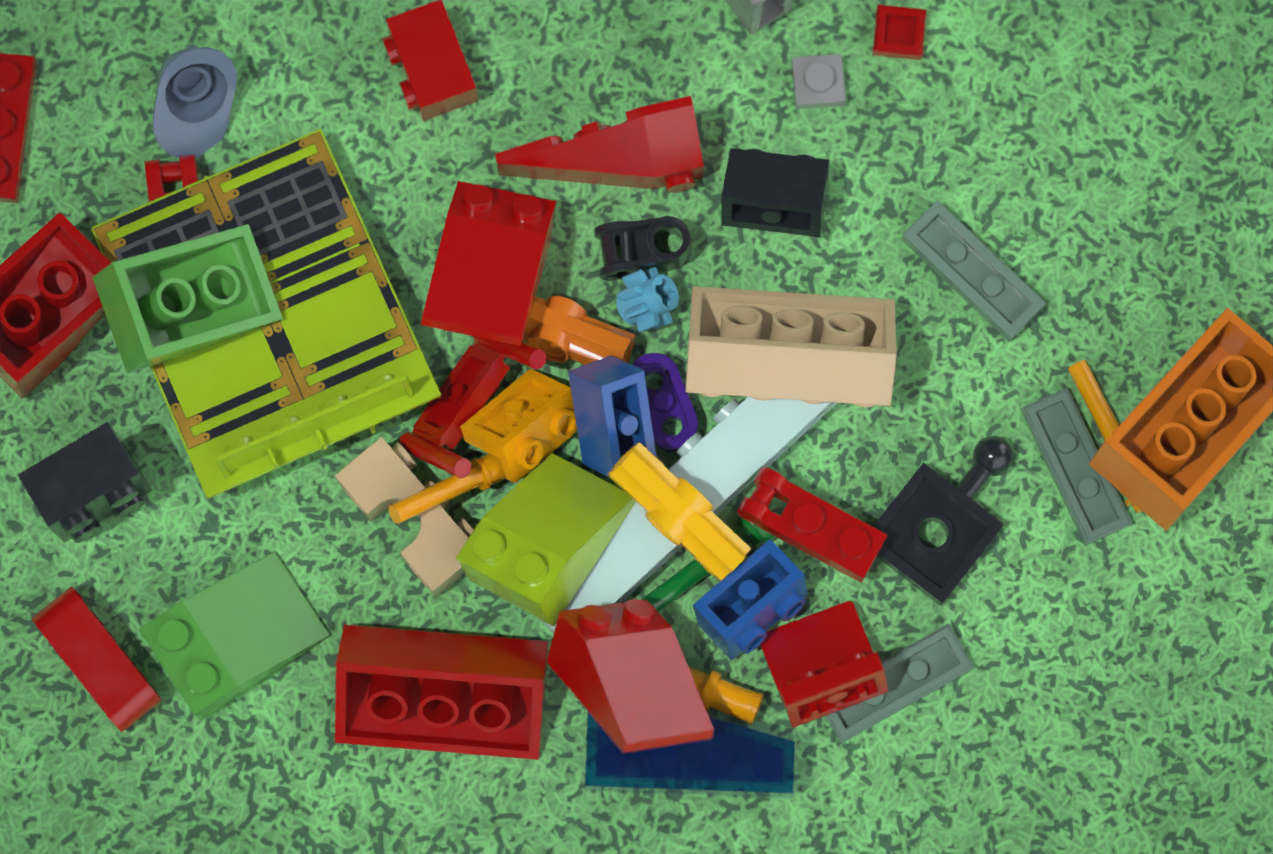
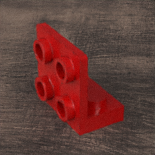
[760,601,889,728]

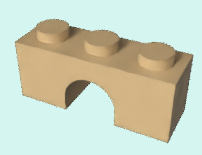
[335,437,474,598]

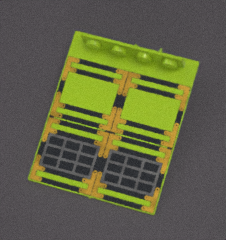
[91,129,441,499]

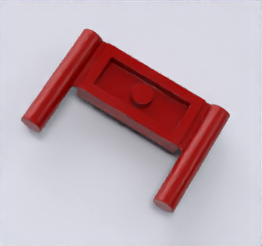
[399,336,547,478]

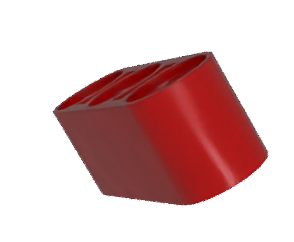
[31,586,162,733]

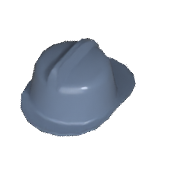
[153,44,237,158]

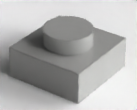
[791,54,846,109]

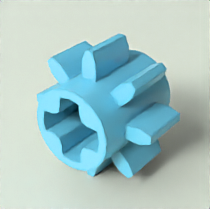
[616,267,679,332]

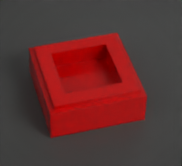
[872,4,926,60]

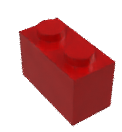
[381,0,478,121]

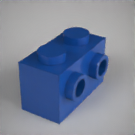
[568,355,657,478]
[693,539,808,661]

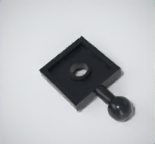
[873,436,1013,606]

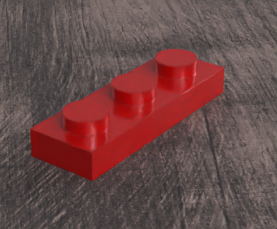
[0,53,37,203]

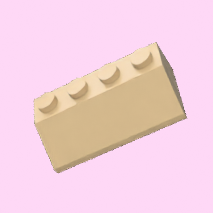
[685,286,897,407]

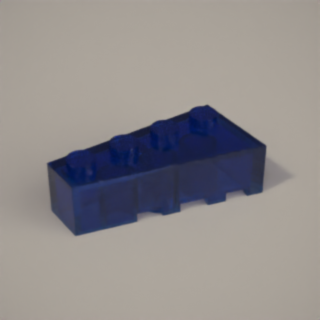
[585,712,795,798]

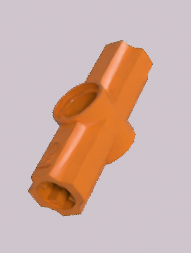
[523,296,636,365]

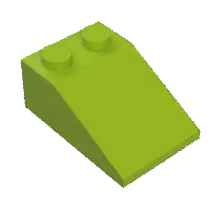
[455,453,636,627]

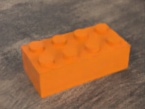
[1088,307,1273,531]

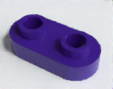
[633,353,698,452]

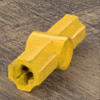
[607,442,751,581]

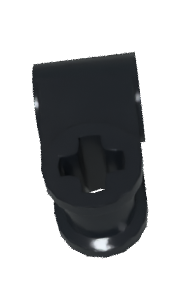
[594,216,692,281]

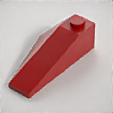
[495,96,704,193]

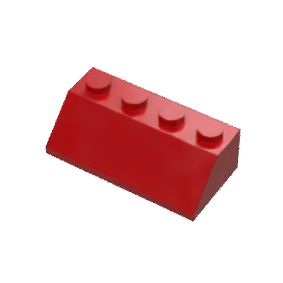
[335,625,548,760]

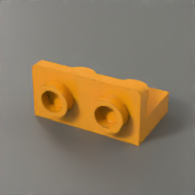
[460,368,577,483]

